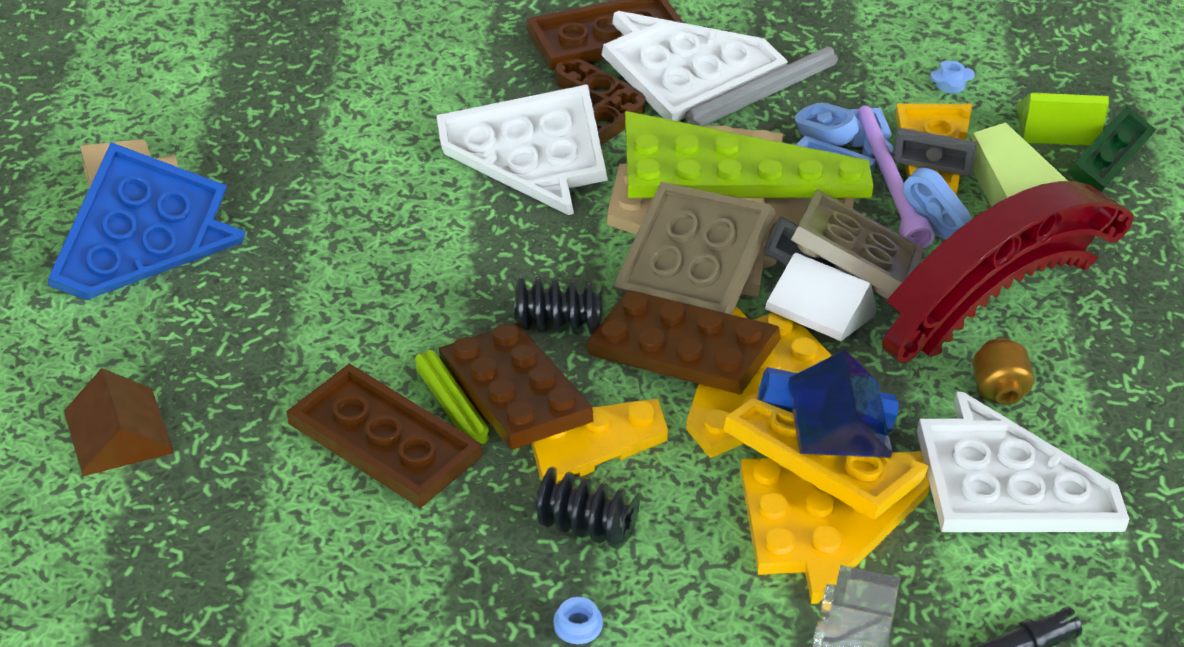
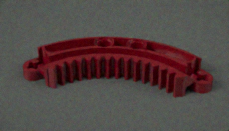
[882,181,1134,363]

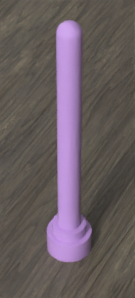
[857,106,935,248]

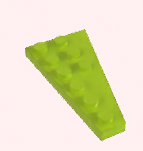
[625,111,873,198]

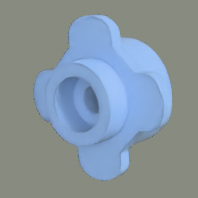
[930,61,974,93]

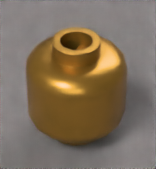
[972,338,1035,405]

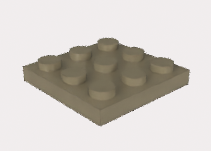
[613,182,776,315]
[791,189,924,299]

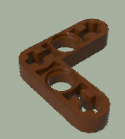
[556,58,645,145]

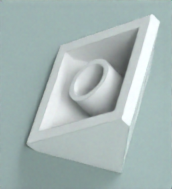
[765,252,877,341]

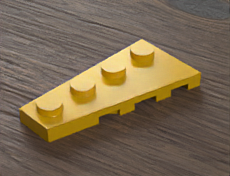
[723,398,928,520]

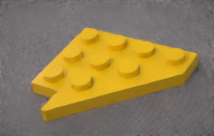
[686,306,859,458]
[740,451,930,604]

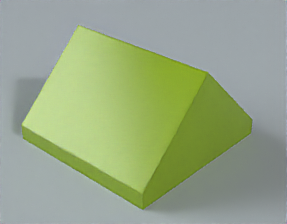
[1017,93,1109,146]

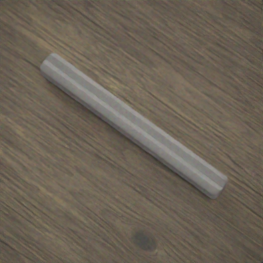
[686,46,838,126]

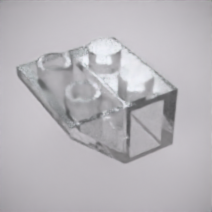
[812,565,900,647]

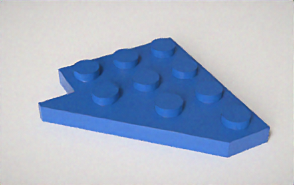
[47,142,246,300]

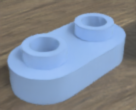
[795,103,859,146]
[903,168,971,240]

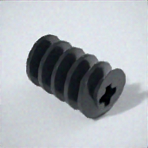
[514,275,604,336]
[535,466,640,549]

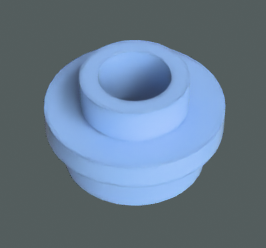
[554,597,603,644]

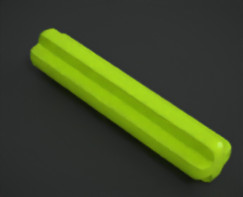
[415,350,489,444]

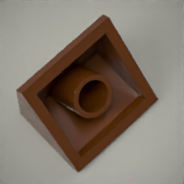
[64,368,173,476]

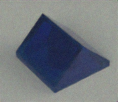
[788,349,892,458]

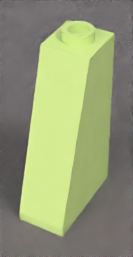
[972,122,1068,207]

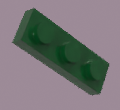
[1067,105,1156,192]

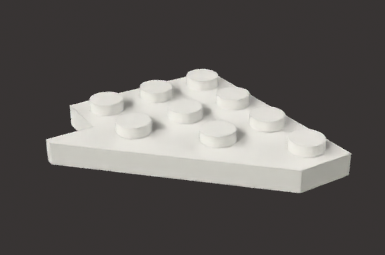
[602,11,788,121]
[436,84,608,215]
[917,392,1129,532]

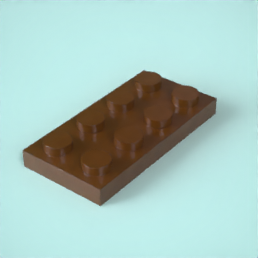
[527,0,684,71]
[586,290,781,395]
[439,322,594,450]
[287,363,482,509]

